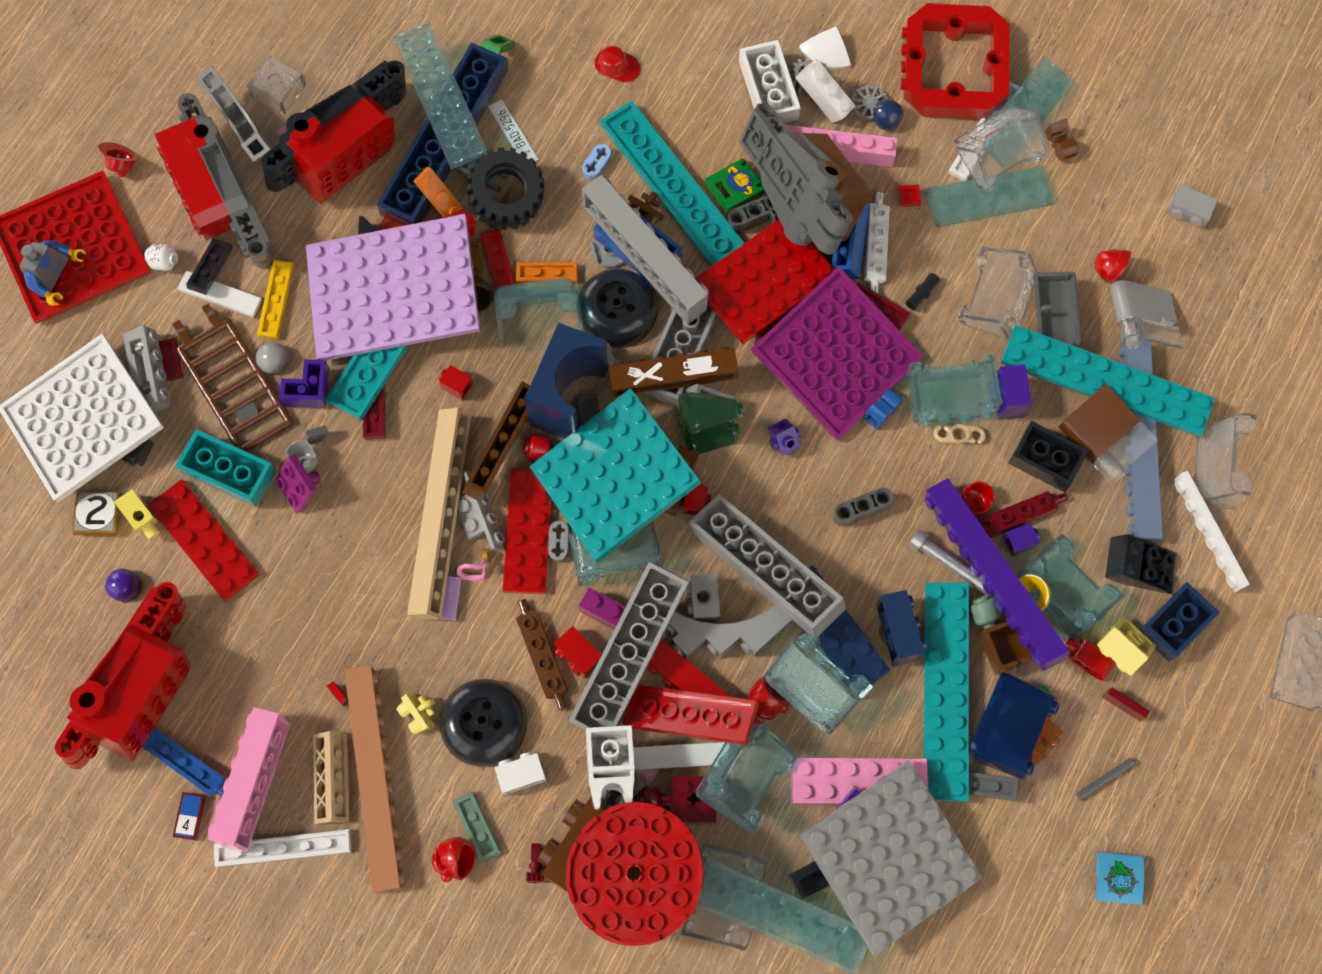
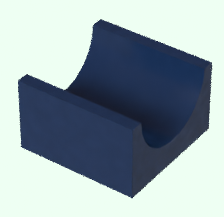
[525,322,608,439]

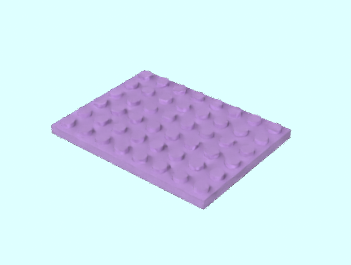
[306,214,481,360]

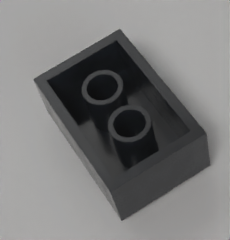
[1008,420,1089,492]

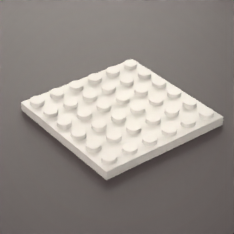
[0,334,164,503]

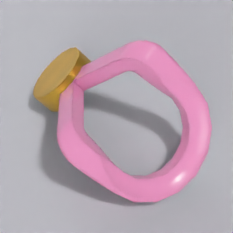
[457,548,489,581]

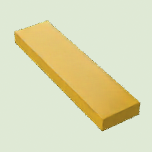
[257,260,295,340]

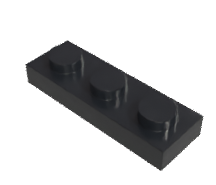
[186,238,233,295]

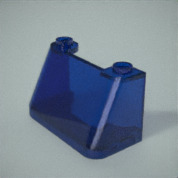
[970,672,1060,781]

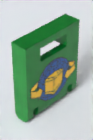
[704,158,766,213]

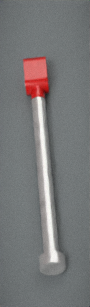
[908,529,1116,681]

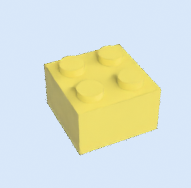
[1097,616,1157,676]

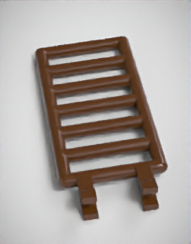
[172,303,293,452]

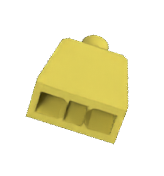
[114,489,160,540]

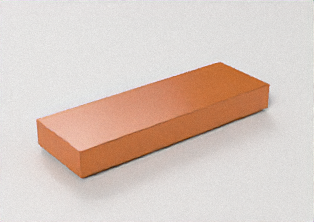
[516,262,578,284]

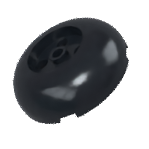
[576,269,658,348]
[439,679,528,767]

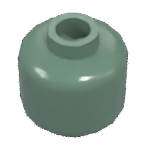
[970,595,1001,629]

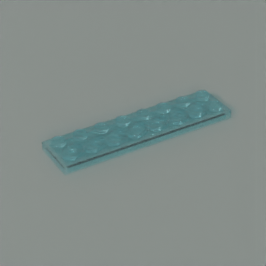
[393,22,488,170]

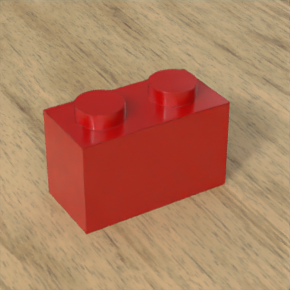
[553,625,602,679]

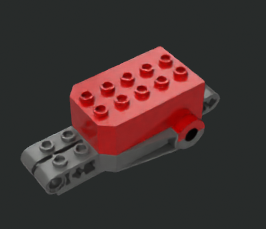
[154,93,276,269]

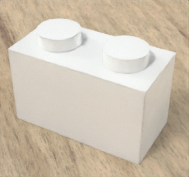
[494,752,546,795]

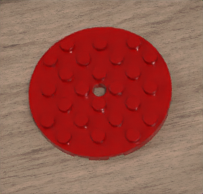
[566,802,705,946]

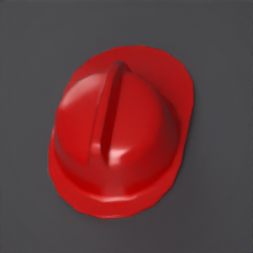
[594,46,641,82]
[98,142,138,177]

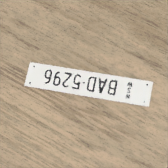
[488,99,538,161]

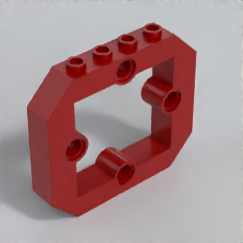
[900,3,1010,120]

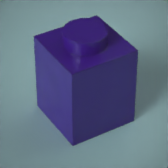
[1003,523,1040,556]

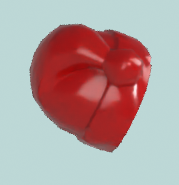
[1094,249,1132,284]
[748,675,789,720]
[432,837,476,883]

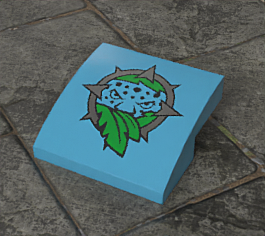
[1095,851,1144,905]

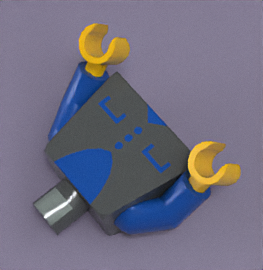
[20,240,86,306]

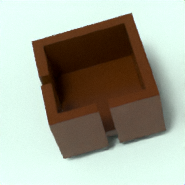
[978,622,1033,675]

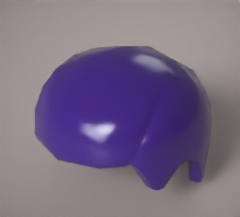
[104,568,142,603]

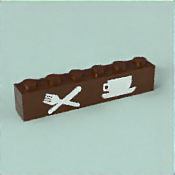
[609,347,739,397]

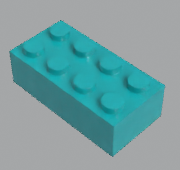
[175,429,276,507]

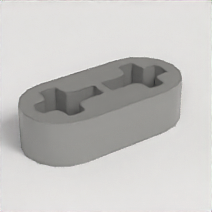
[548,521,569,563]

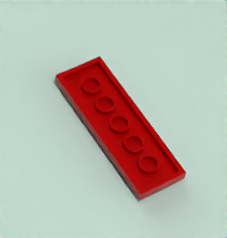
[503,467,552,595]
[147,479,260,602]
[622,685,759,745]

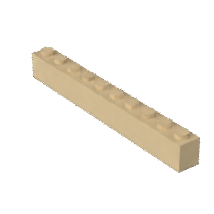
[407,408,472,620]

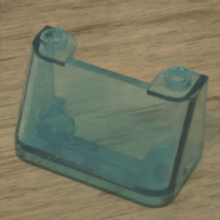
[568,521,663,587]
[1017,533,1124,638]
[696,724,798,831]

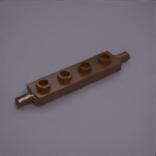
[516,599,568,711]

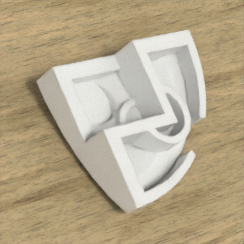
[799,27,851,69]

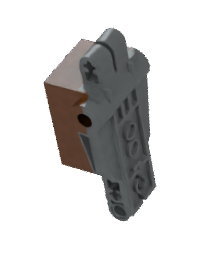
[739,103,872,254]

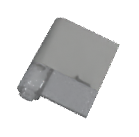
[1110,280,1184,349]

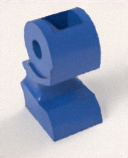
[864,388,904,430]

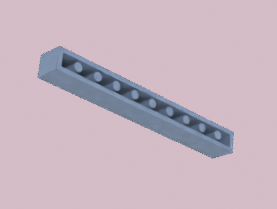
[1118,338,1163,544]

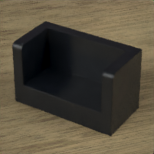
[788,861,829,900]

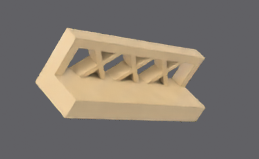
[313,731,349,824]

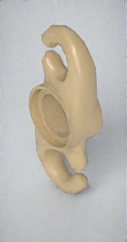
[933,424,986,445]

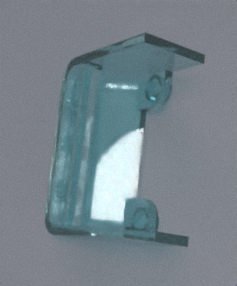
[494,278,583,348]

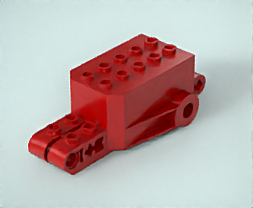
[55,582,191,770]

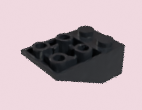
[1105,534,1177,594]

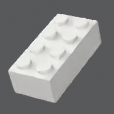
[739,40,801,123]

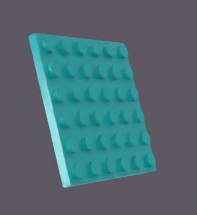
[530,388,701,563]

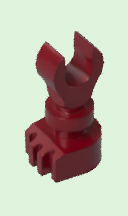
[526,843,544,883]

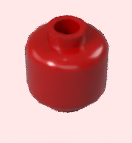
[522,434,555,462]

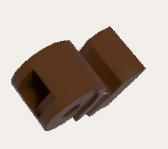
[1044,118,1078,161]

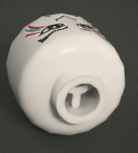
[145,243,178,271]

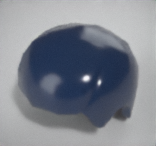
[873,98,903,131]

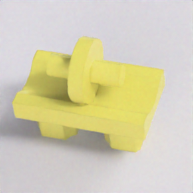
[397,693,436,734]

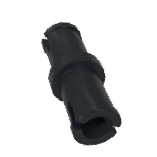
[905,273,940,310]

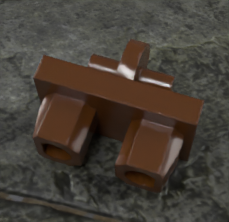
[628,191,664,225]

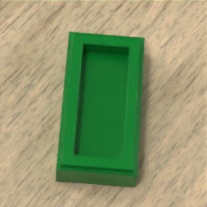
[481,34,515,54]

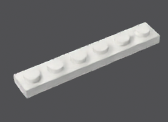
[1174,471,1250,593]

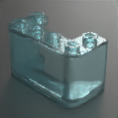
[906,355,1002,426]
[764,630,873,734]

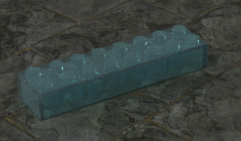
[698,854,867,974]

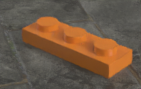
[413,167,466,218]

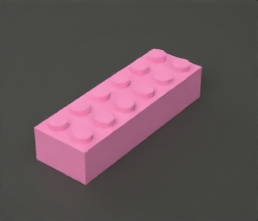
[208,707,291,853]
[790,758,928,806]

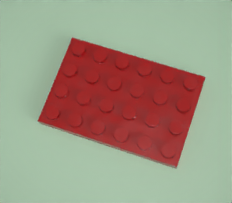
[694,219,835,345]

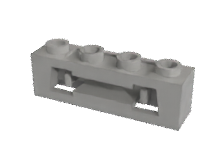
[123,325,171,412]

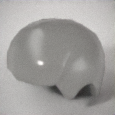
[256,342,290,374]
[285,440,318,473]

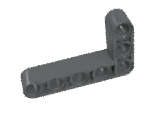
[728,195,779,234]

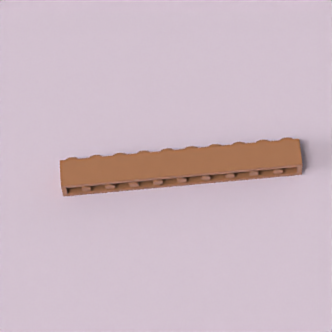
[344,665,405,894]

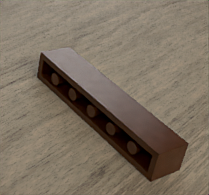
[463,381,530,503]

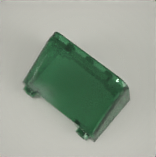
[677,392,745,454]

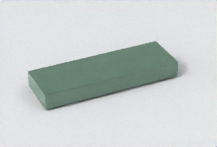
[452,791,501,863]

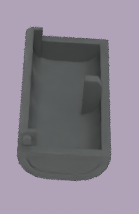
[1033,272,1082,348]

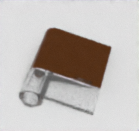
[1058,384,1158,483]

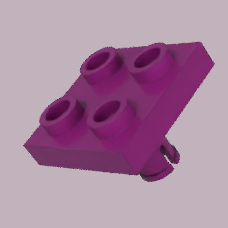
[275,455,321,514]

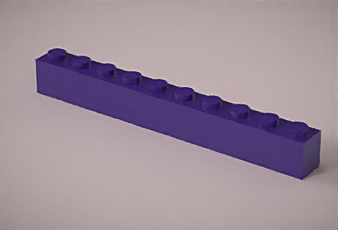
[924,478,1069,671]

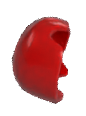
[961,481,995,516]

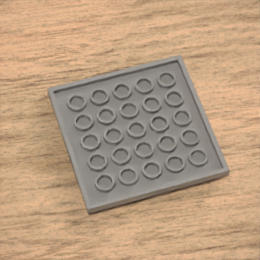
[799,761,982,955]

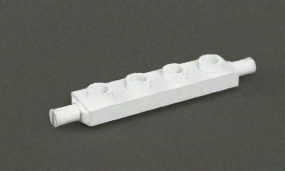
[864,192,890,294]

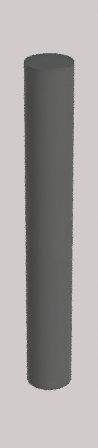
[1076,758,1135,801]

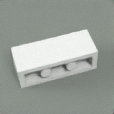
[795,60,855,123]

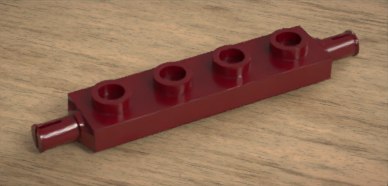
[977,491,1068,539]

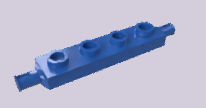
[143,728,226,797]

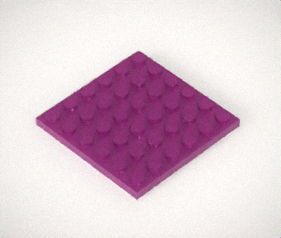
[750,266,924,441]

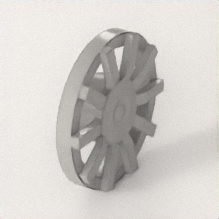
[851,85,887,121]

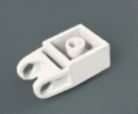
[586,725,635,810]

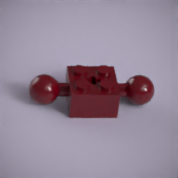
[634,776,753,825]

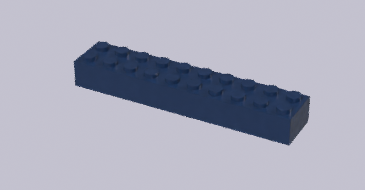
[377,42,508,226]

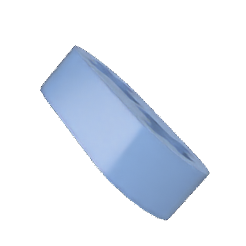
[582,144,611,180]

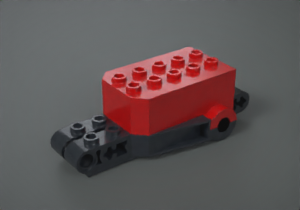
[261,60,406,204]

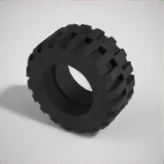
[466,147,545,230]

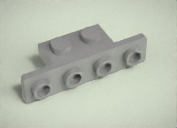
[457,471,506,550]

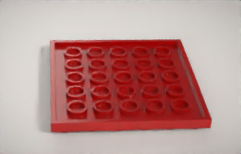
[0,170,151,324]

